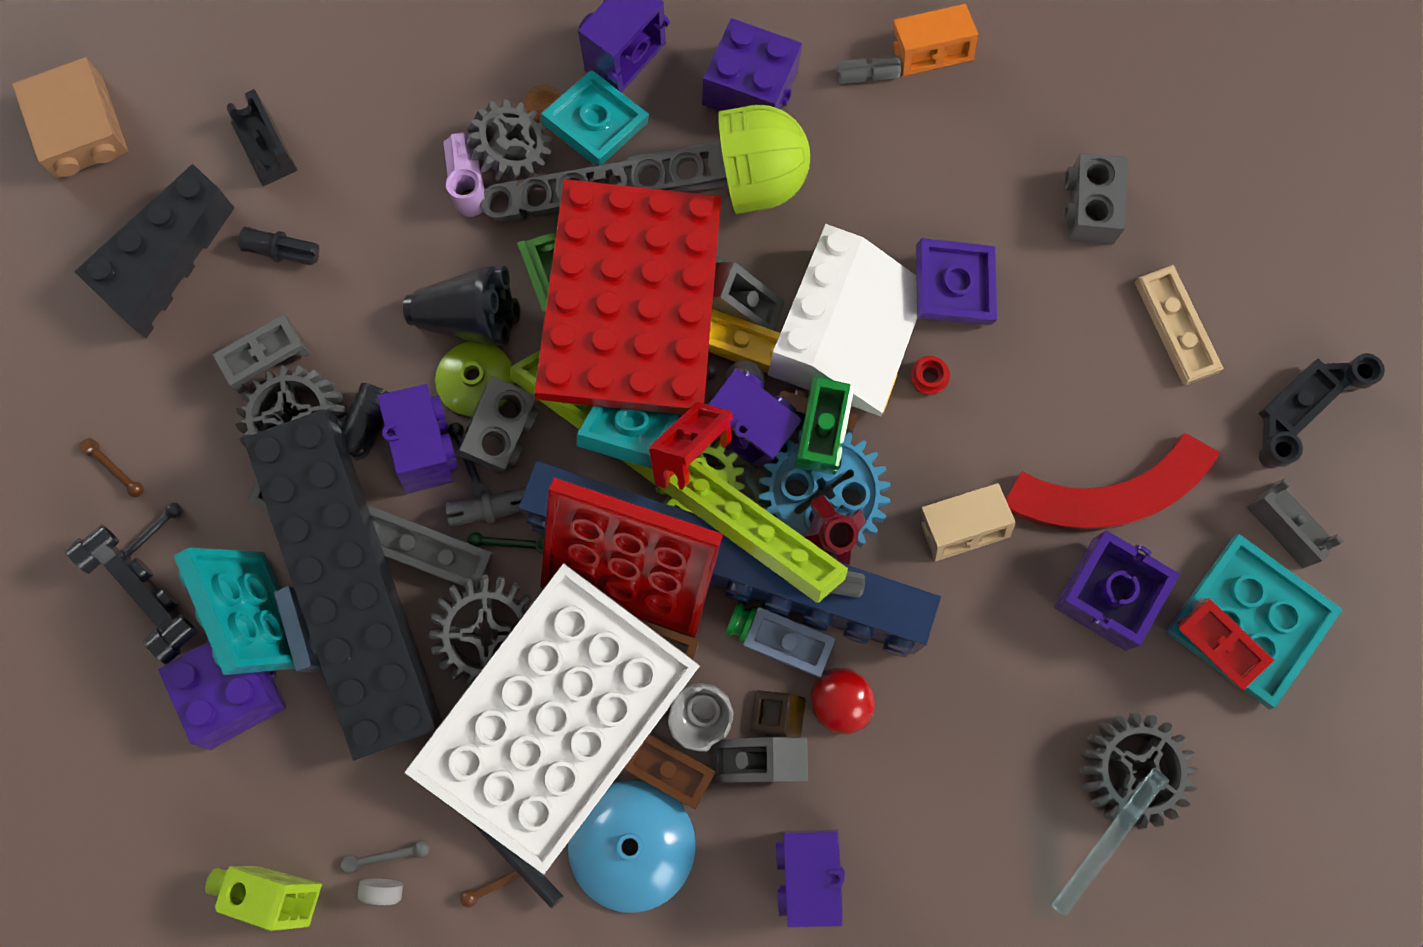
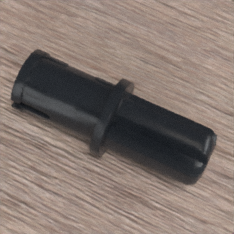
[238,227,320,265]

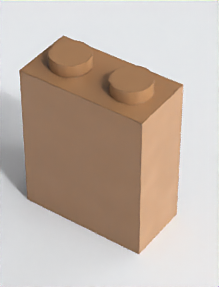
[12,57,129,179]

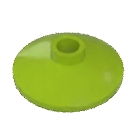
[435,341,514,417]

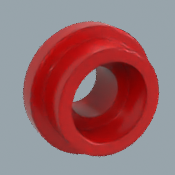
[910,356,950,395]

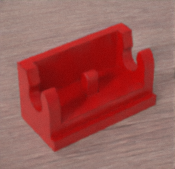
[648,402,733,490]
[1176,598,1275,691]

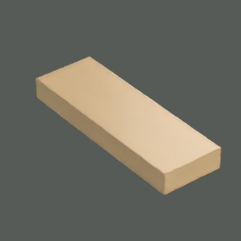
[1134,265,1224,386]

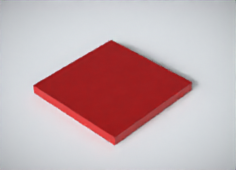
[540,478,723,638]

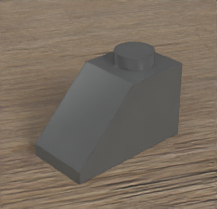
[712,262,785,330]
[711,737,808,783]

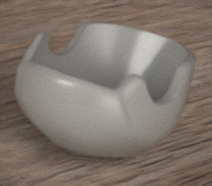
[668,683,734,752]

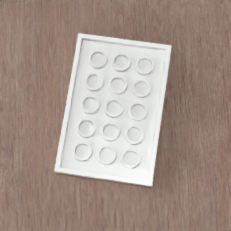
[405,563,700,874]

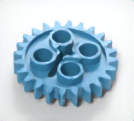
[758,430,891,555]

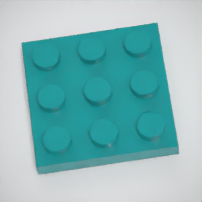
[1165,534,1343,709]
[174,548,295,675]

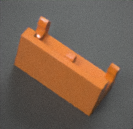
[892,3,979,76]

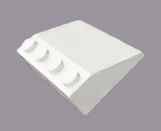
[768,224,917,416]

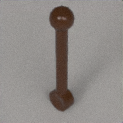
[80,438,144,497]
[460,871,521,907]

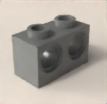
[1063,153,1127,244]
[455,376,538,474]

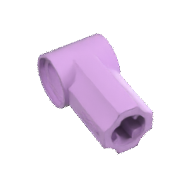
[443,132,485,217]

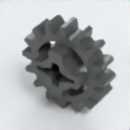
[466,99,552,181]

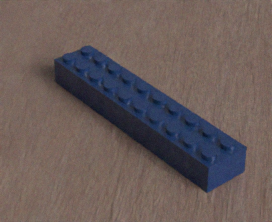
[519,461,941,657]

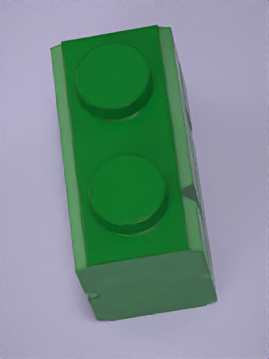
[795,377,855,475]

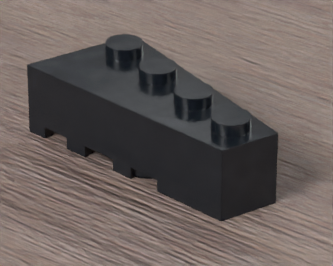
[74,164,235,339]

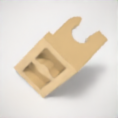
[921,483,1016,562]

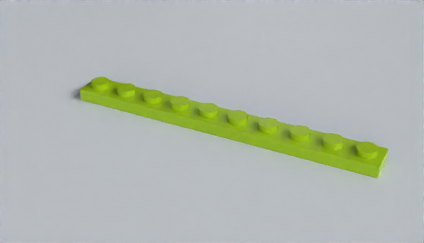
[510,350,848,603]

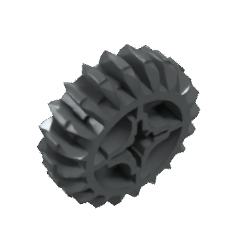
[235,365,348,447]
[428,574,533,687]
[1079,712,1199,830]

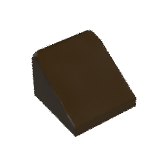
[750,690,806,738]

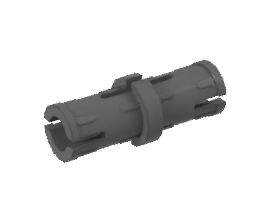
[445,487,526,528]

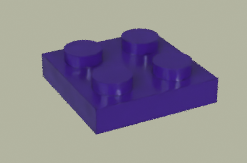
[916,238,997,325]

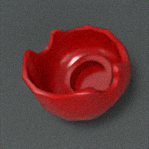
[810,667,875,735]

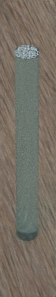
[1052,768,1168,916]

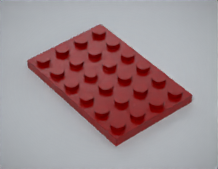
[534,179,722,415]

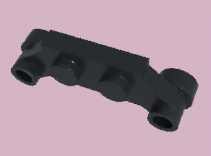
[1258,353,1385,469]
[65,524,198,664]

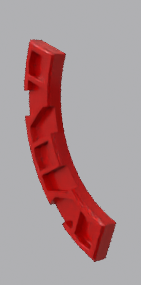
[1005,433,1220,531]

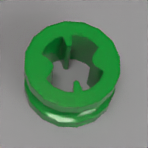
[725,601,758,643]

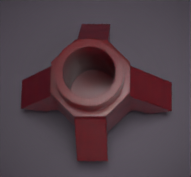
[800,495,867,565]

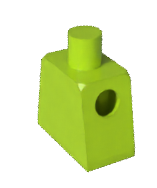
[205,866,322,931]

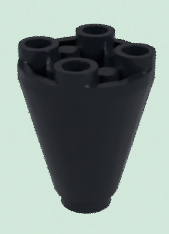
[403,266,520,346]

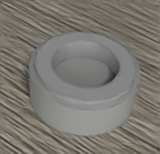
[357,878,403,905]

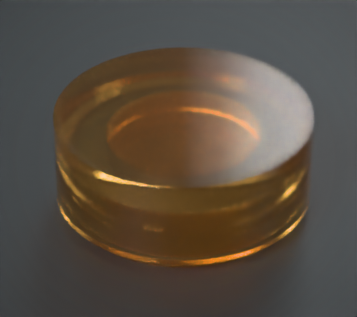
[525,85,561,123]

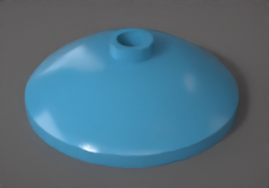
[568,781,695,913]

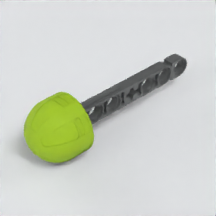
[480,105,810,223]

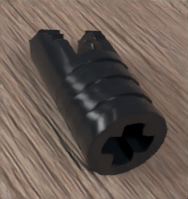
[341,382,390,461]

